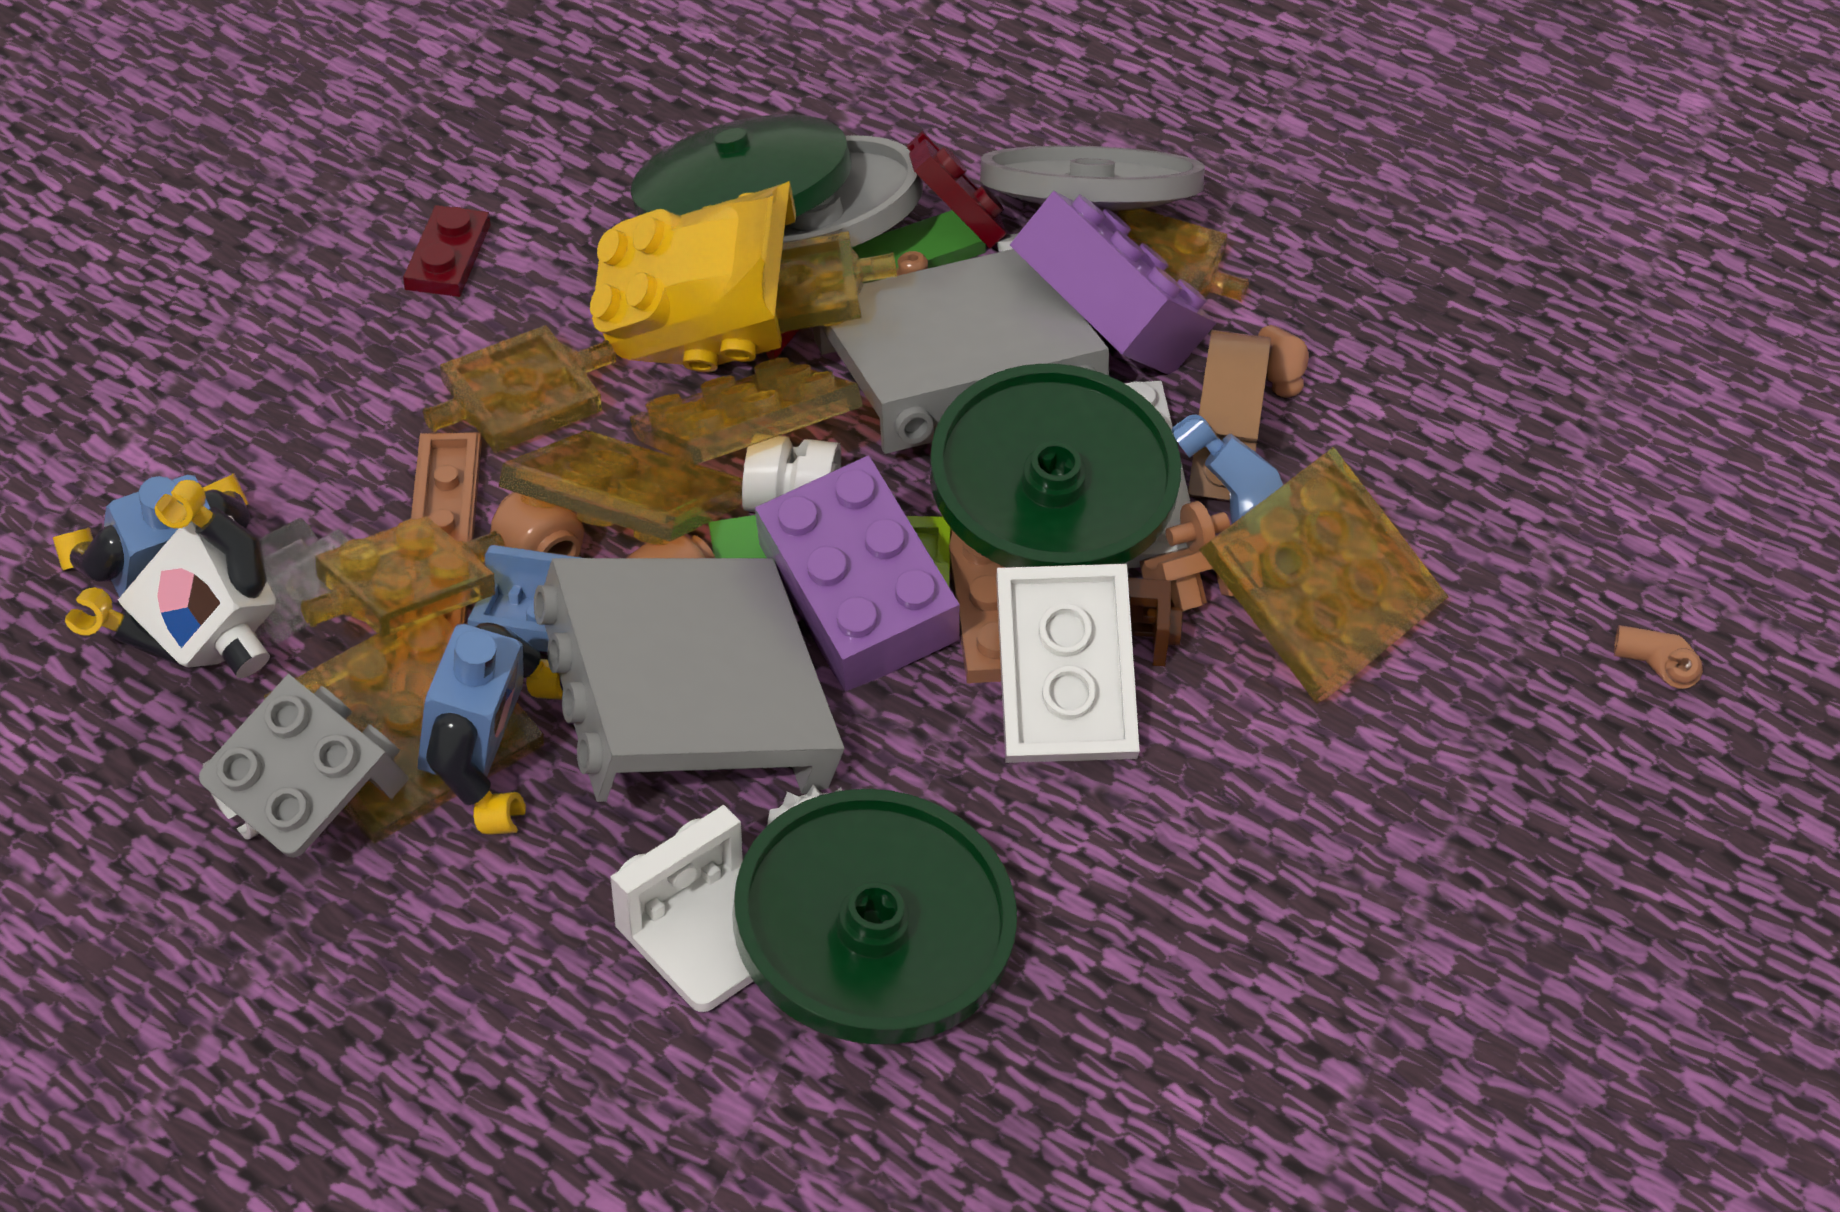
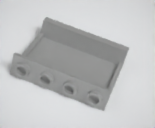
[811,249,1109,454]
[534,558,845,802]

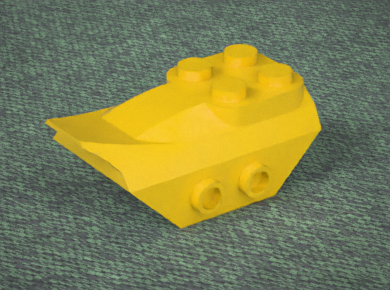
[590,181,796,372]

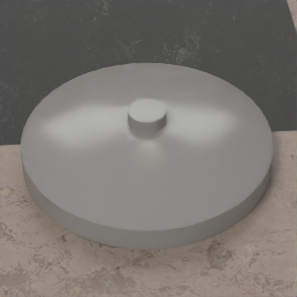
[781,135,923,263]
[980,146,1205,211]

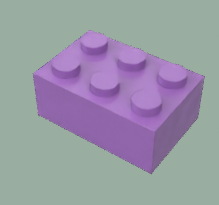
[1010,190,1216,375]
[755,455,960,692]

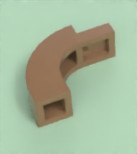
[1188,330,1271,502]

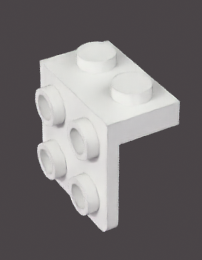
[610,805,753,1012]

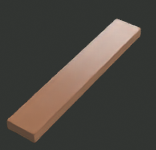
[391,433,482,719]

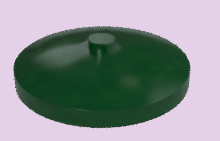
[631,114,852,217]
[929,364,1181,568]
[732,789,1017,1045]

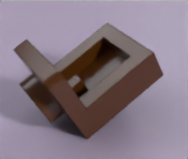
[1128,577,1183,667]

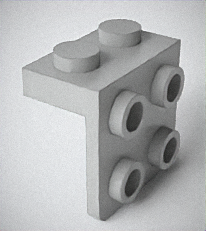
[199,673,410,858]

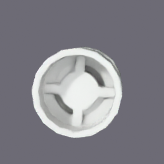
[742,433,841,512]

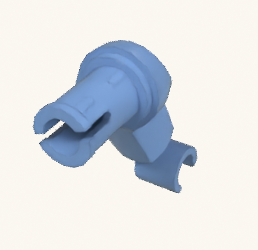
[1172,414,1303,577]

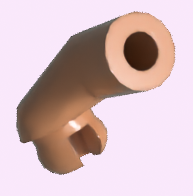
[1614,625,1703,689]

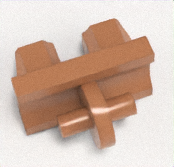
[1139,501,1270,611]

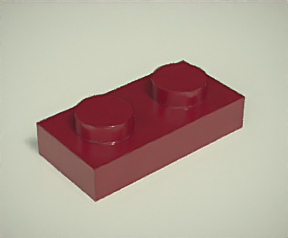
[403,205,491,297]

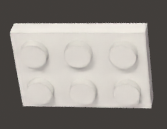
[996,564,1140,763]

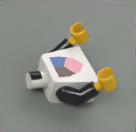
[65,480,276,678]

